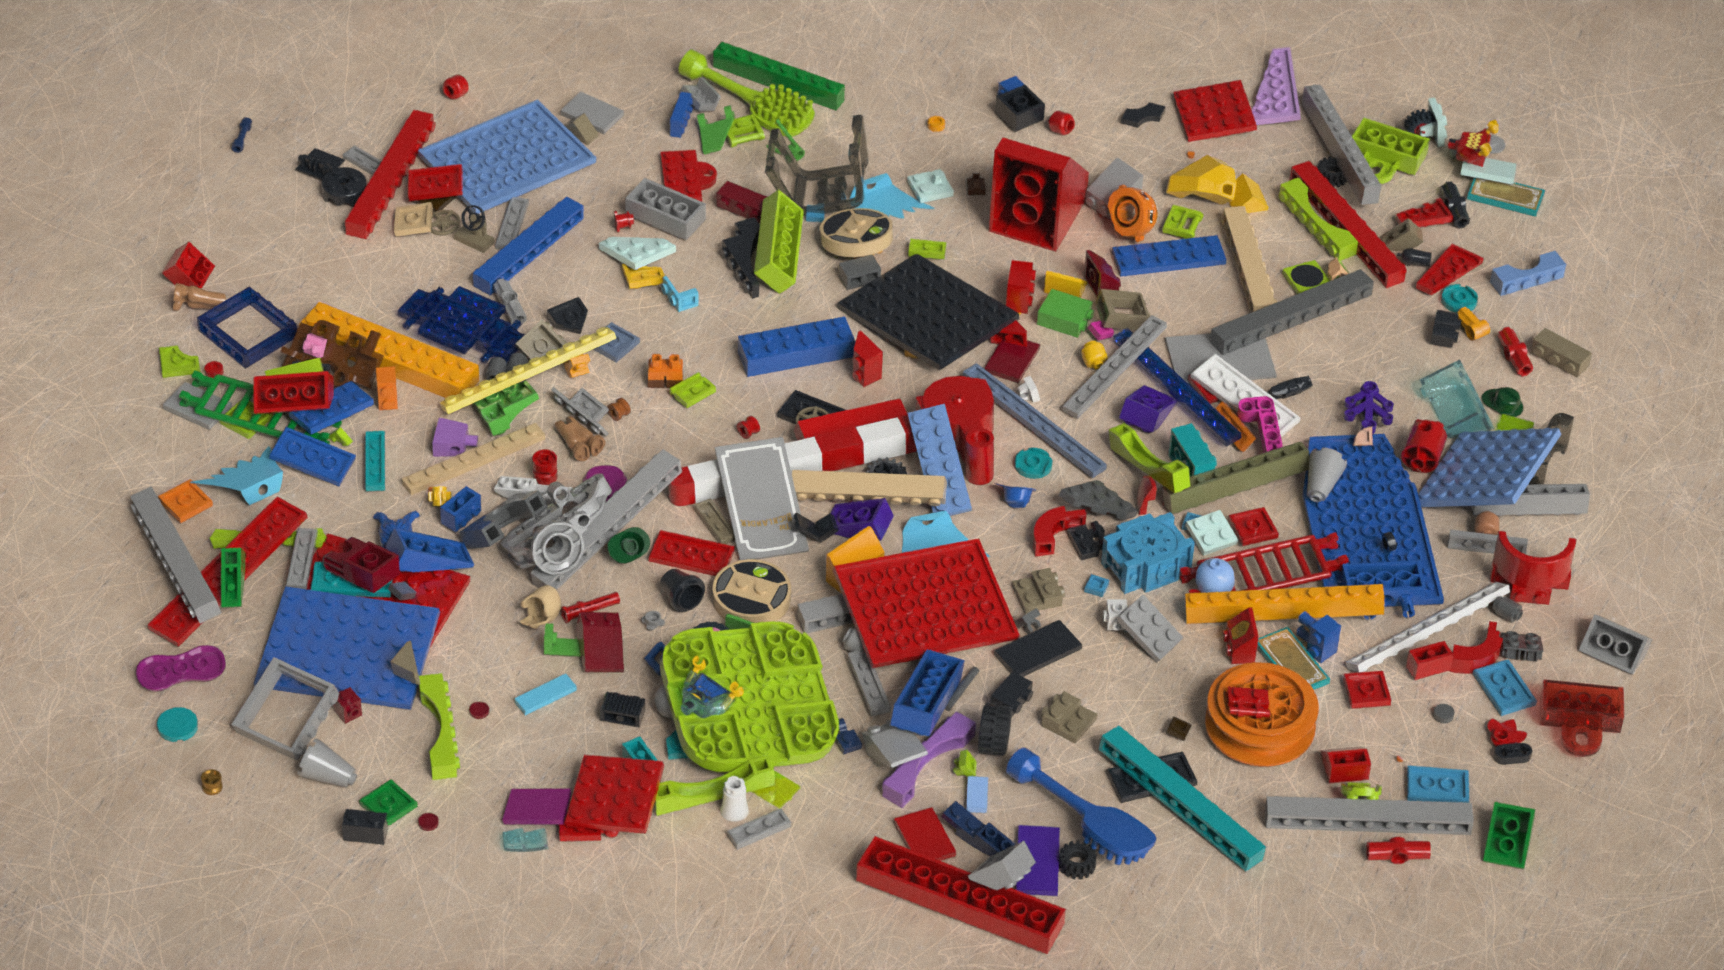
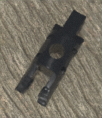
[1267,376,1313,400]

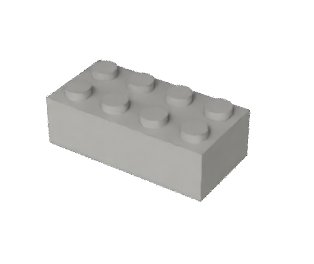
[625,178,706,240]

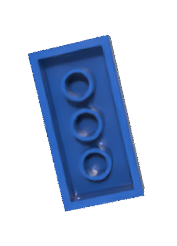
[670,92,693,138]

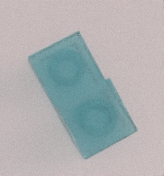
[503,828,548,852]

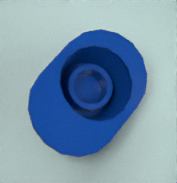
[994,483,1036,508]

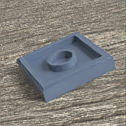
[593,322,640,363]

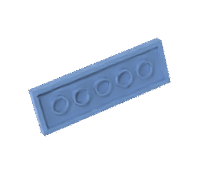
[908,404,972,516]

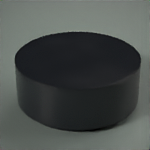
[1382,532,1397,552]

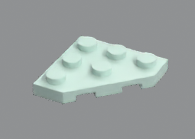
[599,237,676,270]

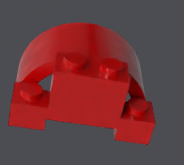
[1490,531,1577,605]

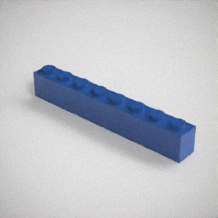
[473,196,584,296]

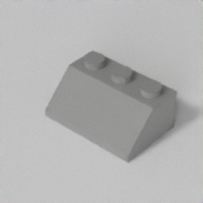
[1579,614,1653,674]
[968,841,1036,890]

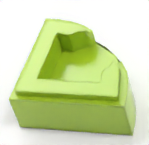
[329,427,353,446]

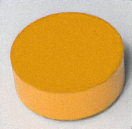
[927,116,945,132]

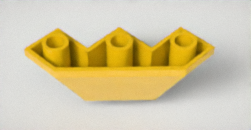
[1166,155,1237,205]

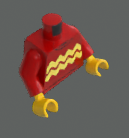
[1448,120,1499,167]

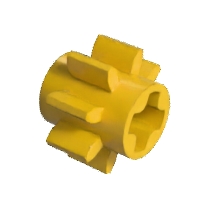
[428,486,451,507]

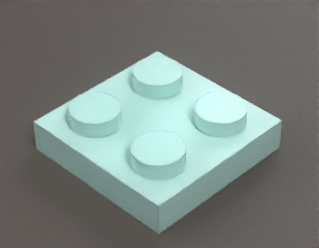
[1185,510,1238,556]

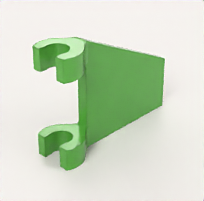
[697,105,735,155]

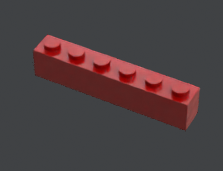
[794,398,908,441]

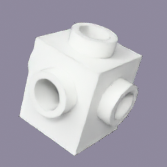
[1103,599,1128,631]

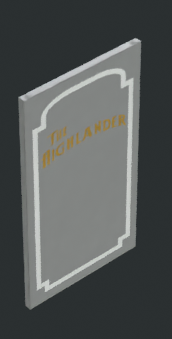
[715,437,809,560]

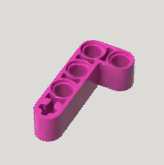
[1237,396,1283,453]

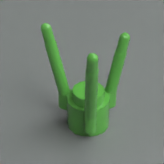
[766,119,805,161]

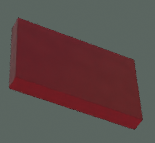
[985,336,1040,384]

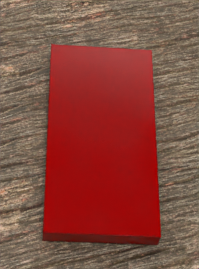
[649,530,735,576]

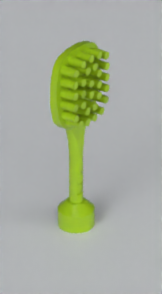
[678,49,815,137]

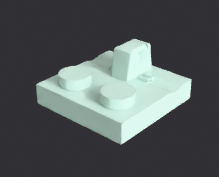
[907,169,954,204]

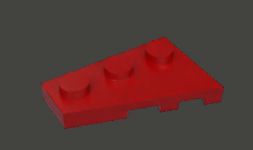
[1396,197,1453,227]

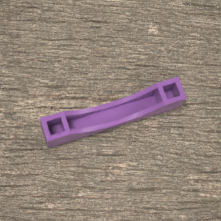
[882,711,976,808]

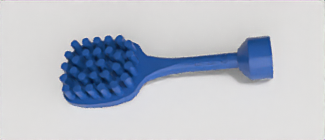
[1006,747,1156,865]

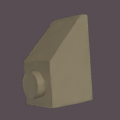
[1380,218,1423,251]

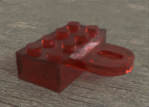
[1540,679,1624,757]

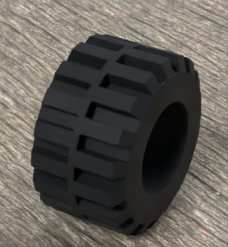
[978,703,1012,756]

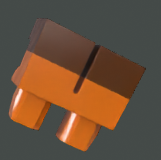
[648,354,684,388]

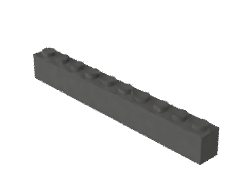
[1210,269,1374,355]

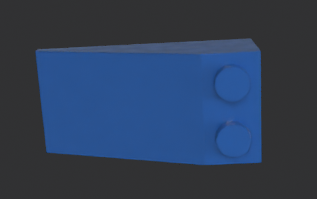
[385,528,475,572]

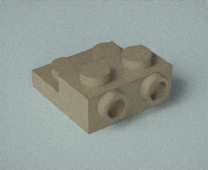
[515,319,567,361]
[1012,568,1065,614]
[1041,691,1097,744]

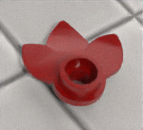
[1487,718,1527,746]

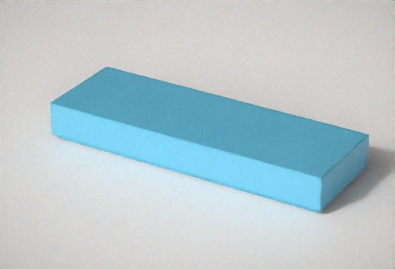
[515,674,577,716]

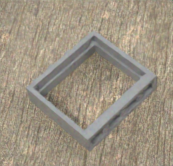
[232,657,339,761]

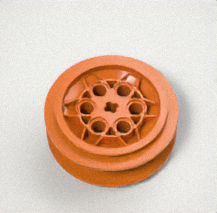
[1205,662,1319,766]

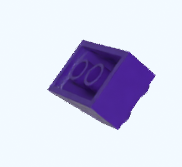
[1119,385,1178,433]
[831,498,894,541]

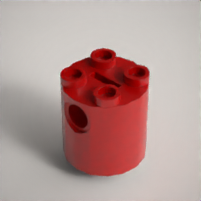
[1401,419,1447,473]

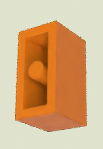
[376,366,398,410]

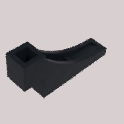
[720,217,760,299]

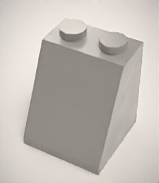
[1085,158,1143,221]

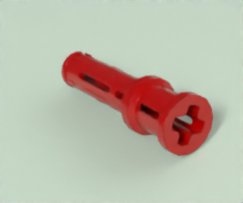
[560,592,620,624]

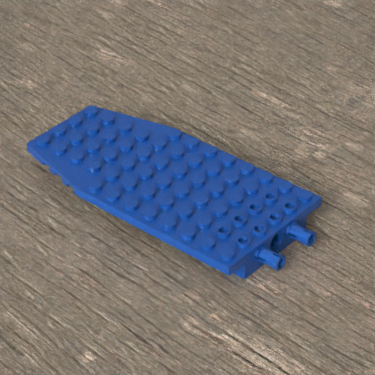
[1302,434,1444,620]

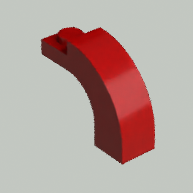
[1033,506,1087,557]
[1449,621,1503,674]

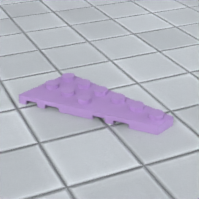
[1252,47,1301,125]

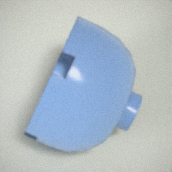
[1196,558,1235,593]

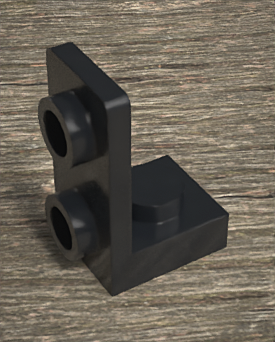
[794,513,839,543]

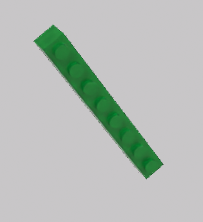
[713,41,845,111]

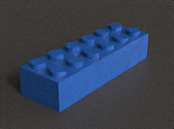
[738,316,856,377]
[890,649,965,736]

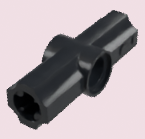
[1441,181,1470,228]

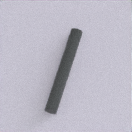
[945,666,979,711]

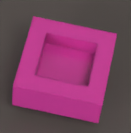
[1088,321,1114,340]

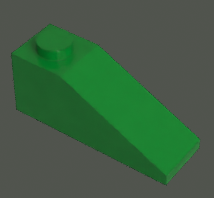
[221,548,245,608]

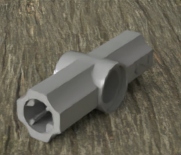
[493,278,527,327]

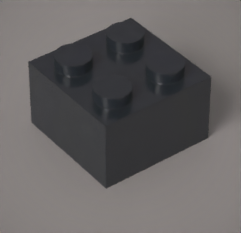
[995,85,1045,132]

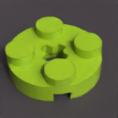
[1340,782,1382,800]

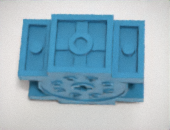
[1101,512,1195,594]

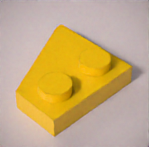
[622,264,665,289]

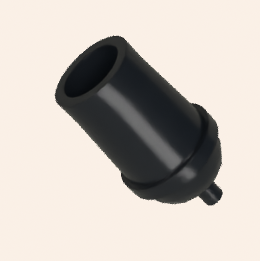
[1397,247,1432,267]

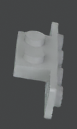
[551,387,609,436]

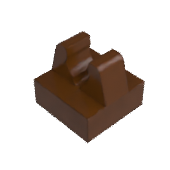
[966,173,986,195]

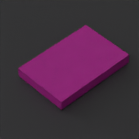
[502,788,572,825]

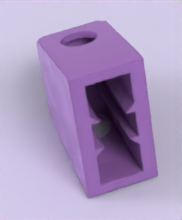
[432,418,478,457]

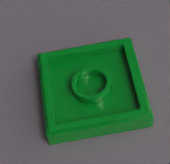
[359,779,418,826]

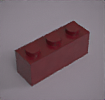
[716,181,767,224]

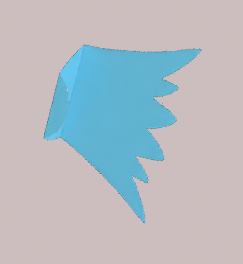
[850,173,935,219]
[190,446,283,505]
[902,511,990,557]

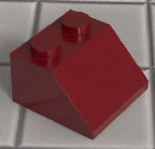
[1084,250,1121,297]

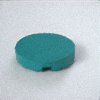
[1441,284,1478,313]
[1015,447,1053,479]
[157,707,198,742]

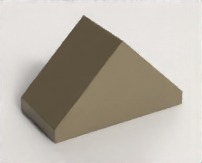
[564,113,599,145]
[391,641,420,685]

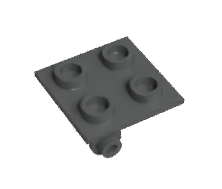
[1501,631,1544,662]

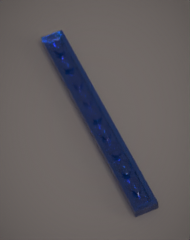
[1113,328,1242,447]

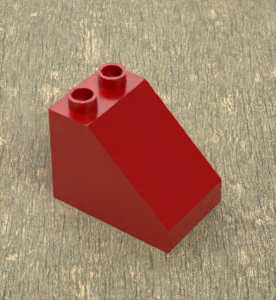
[989,137,1089,252]

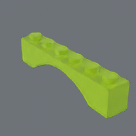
[1279,178,1358,261]
[1108,423,1191,493]
[419,673,460,780]
[653,755,775,816]

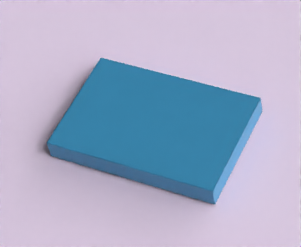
[1473,659,1537,716]
[1407,765,1469,803]

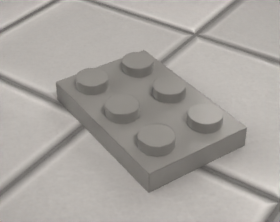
[1116,595,1184,663]

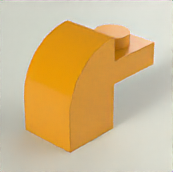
[563,354,590,378]

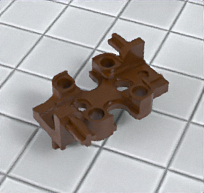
[280,320,384,389]

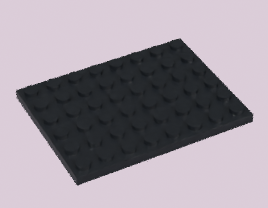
[837,254,1019,371]

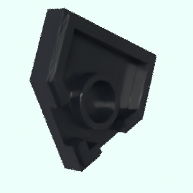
[546,297,588,334]

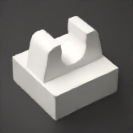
[1018,376,1040,403]

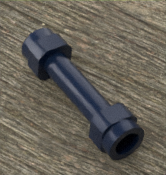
[232,117,252,153]

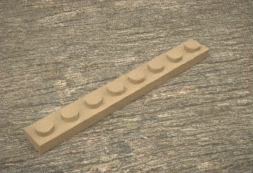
[402,423,545,496]

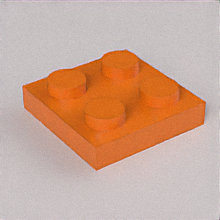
[158,479,213,523]

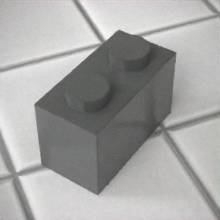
[839,254,881,290]

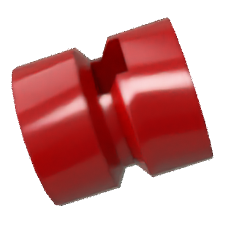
[532,449,558,485]

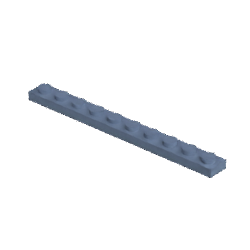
[963,363,1107,478]

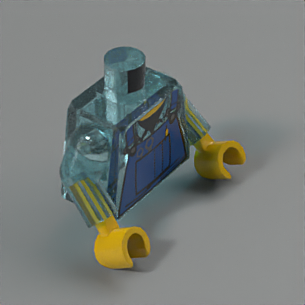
[681,656,744,718]

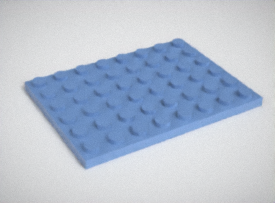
[418,99,596,213]

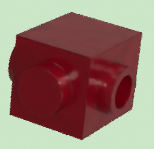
[334,687,362,724]

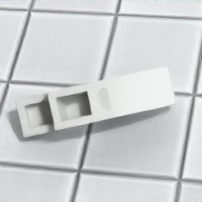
[494,476,573,506]

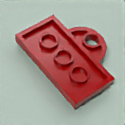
[661,150,717,202]

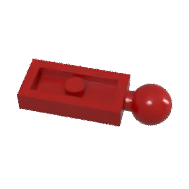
[559,820,619,841]

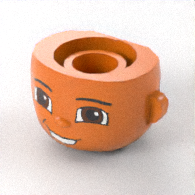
[1108,184,1158,243]

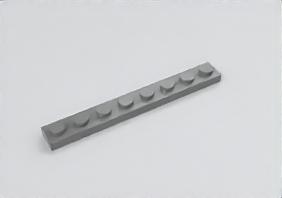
[1062,315,1167,419]

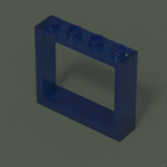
[197,286,298,369]

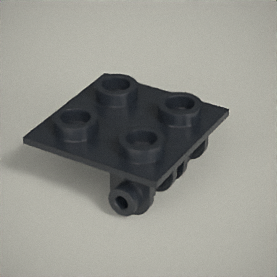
[295,148,345,180]

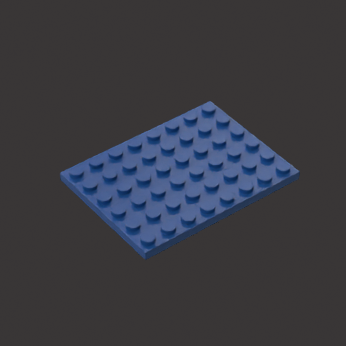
[254,586,440,710]

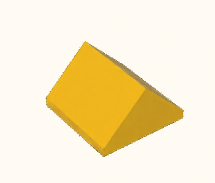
[1229,173,1269,213]
[1044,271,1087,298]

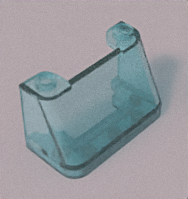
[1420,359,1495,438]

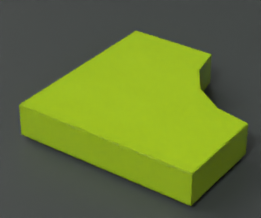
[159,345,200,378]

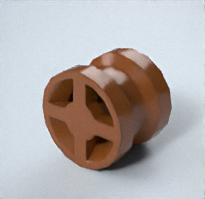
[607,398,631,421]

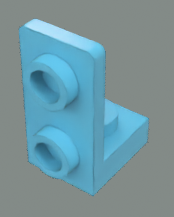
[661,276,698,312]

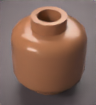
[1475,511,1500,535]

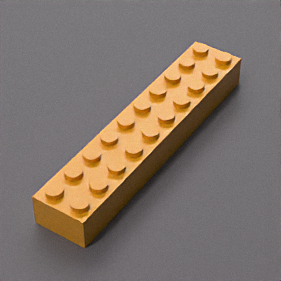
[299,302,479,398]

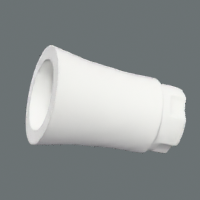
[720,776,749,822]

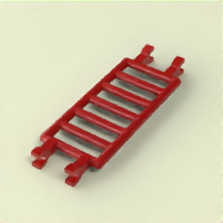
[1180,532,1349,593]

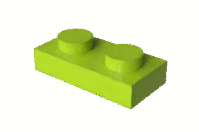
[908,239,946,260]

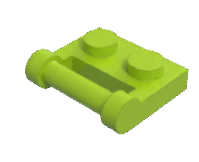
[726,114,765,148]
[1163,205,1204,239]

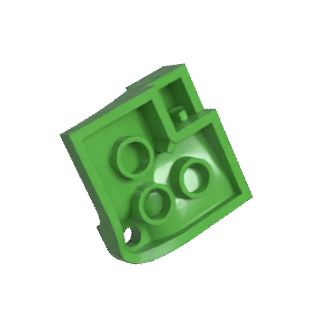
[472,380,539,436]

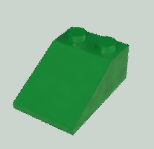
[1483,802,1535,869]

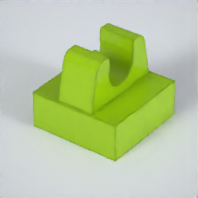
[953,749,977,778]

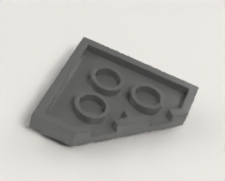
[1059,480,1138,520]

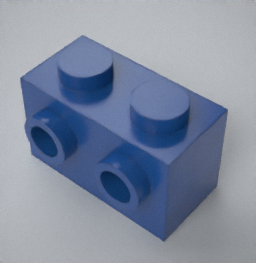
[440,486,482,532]

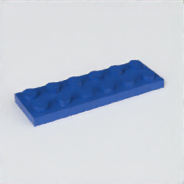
[1112,235,1227,277]

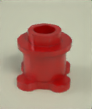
[614,211,634,233]

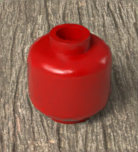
[443,74,469,100]
[1048,111,1075,135]

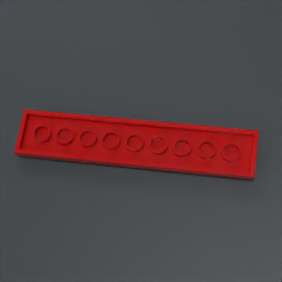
[148,496,308,647]

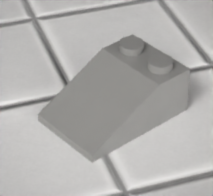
[862,719,928,768]

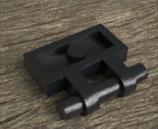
[1067,521,1105,560]

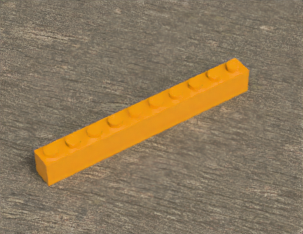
[1185,584,1384,624]

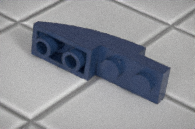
[941,801,1016,856]

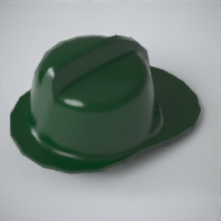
[1482,387,1524,417]
[608,527,650,564]

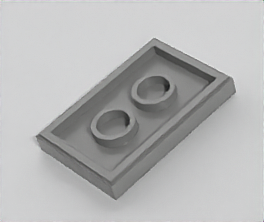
[560,91,624,134]
[163,382,232,430]

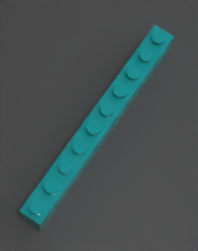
[1099,725,1266,871]

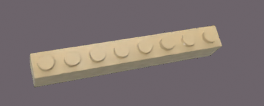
[1222,206,1277,313]
[792,470,947,506]

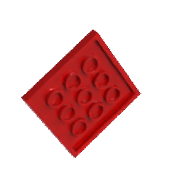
[1173,80,1257,142]
[565,755,664,834]

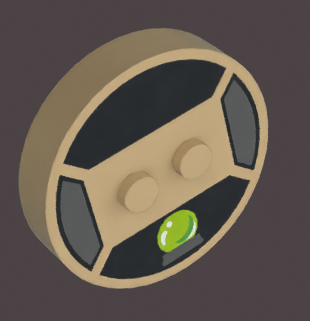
[820,208,893,257]
[712,559,791,623]

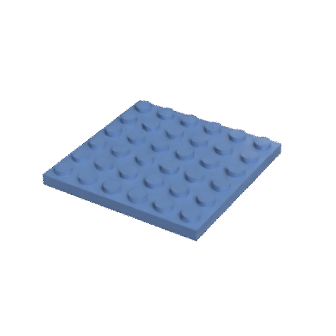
[1418,428,1561,507]

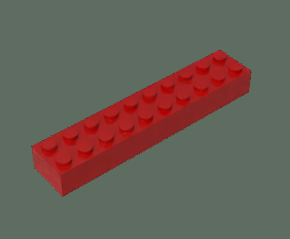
[856,836,1066,954]

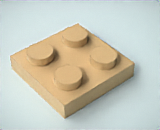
[394,202,433,237]

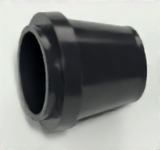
[660,568,705,612]

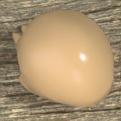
[520,585,561,629]

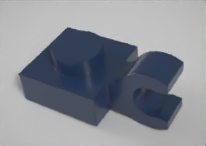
[835,718,862,755]

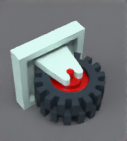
[1404,97,1447,147]

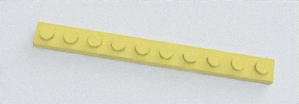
[440,327,616,414]

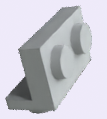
[680,77,721,112]

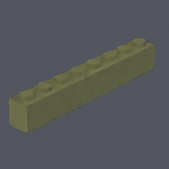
[1162,441,1309,514]

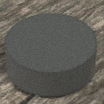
[1434,704,1455,723]

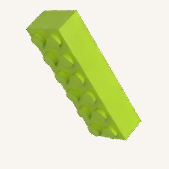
[754,190,804,294]

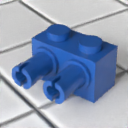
[1296,611,1341,664]

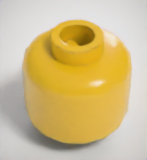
[1081,341,1108,369]

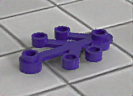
[1344,381,1394,435]

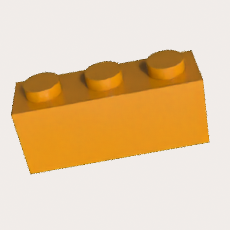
[826,526,885,594]

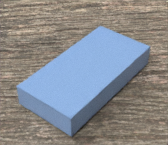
[966,776,988,813]

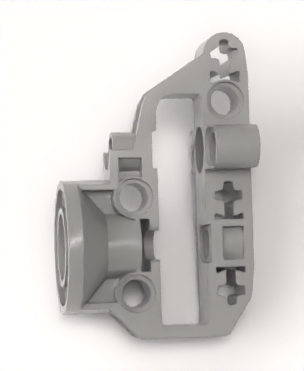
[501,473,612,575]

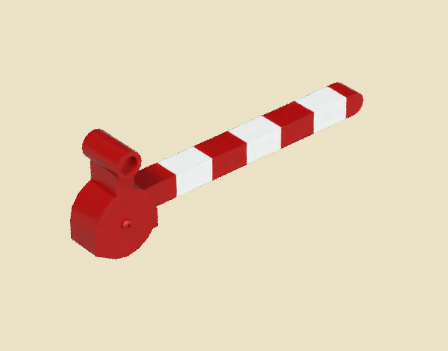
[668,376,994,506]

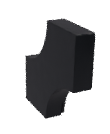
[1121,102,1166,128]

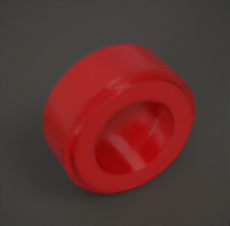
[204,361,224,378]

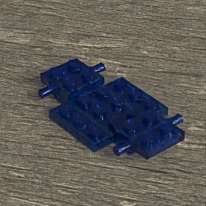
[398,286,525,363]

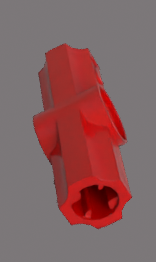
[1498,327,1533,377]
[1366,837,1431,864]

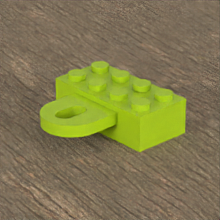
[1352,118,1430,184]

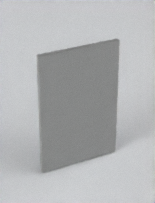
[1165,333,1277,386]

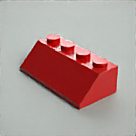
[254,371,334,414]

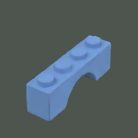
[1490,251,1566,296]

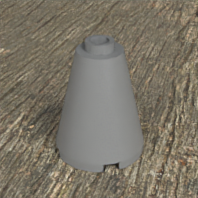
[1307,448,1347,502]
[297,738,357,788]

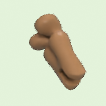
[173,283,226,311]
[555,415,606,461]

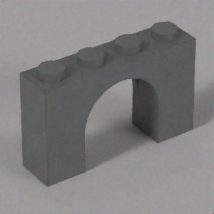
[459,490,548,549]

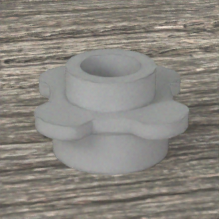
[641,611,665,630]

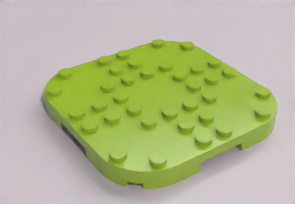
[660,621,839,772]

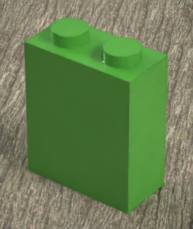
[1037,289,1094,338]

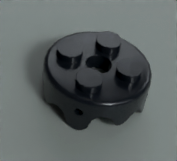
[321,167,367,207]

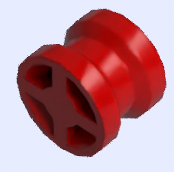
[737,416,760,439]

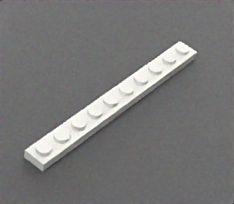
[1346,582,1510,673]

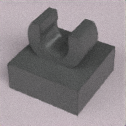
[1014,608,1041,634]

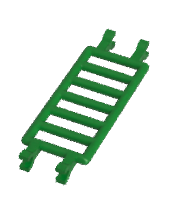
[179,370,342,444]

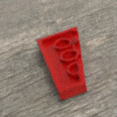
[1416,243,1484,296]

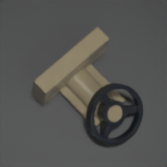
[454,205,494,253]

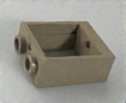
[1095,289,1150,330]

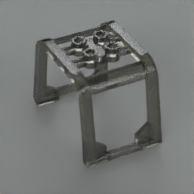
[765,115,869,216]

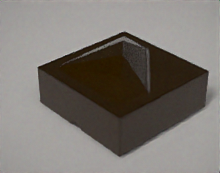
[1166,716,1192,741]

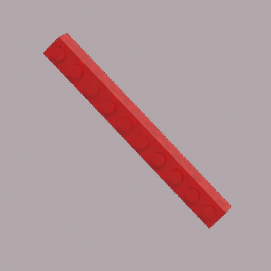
[345,109,436,240]
[1290,161,1407,288]

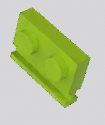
[670,372,716,408]

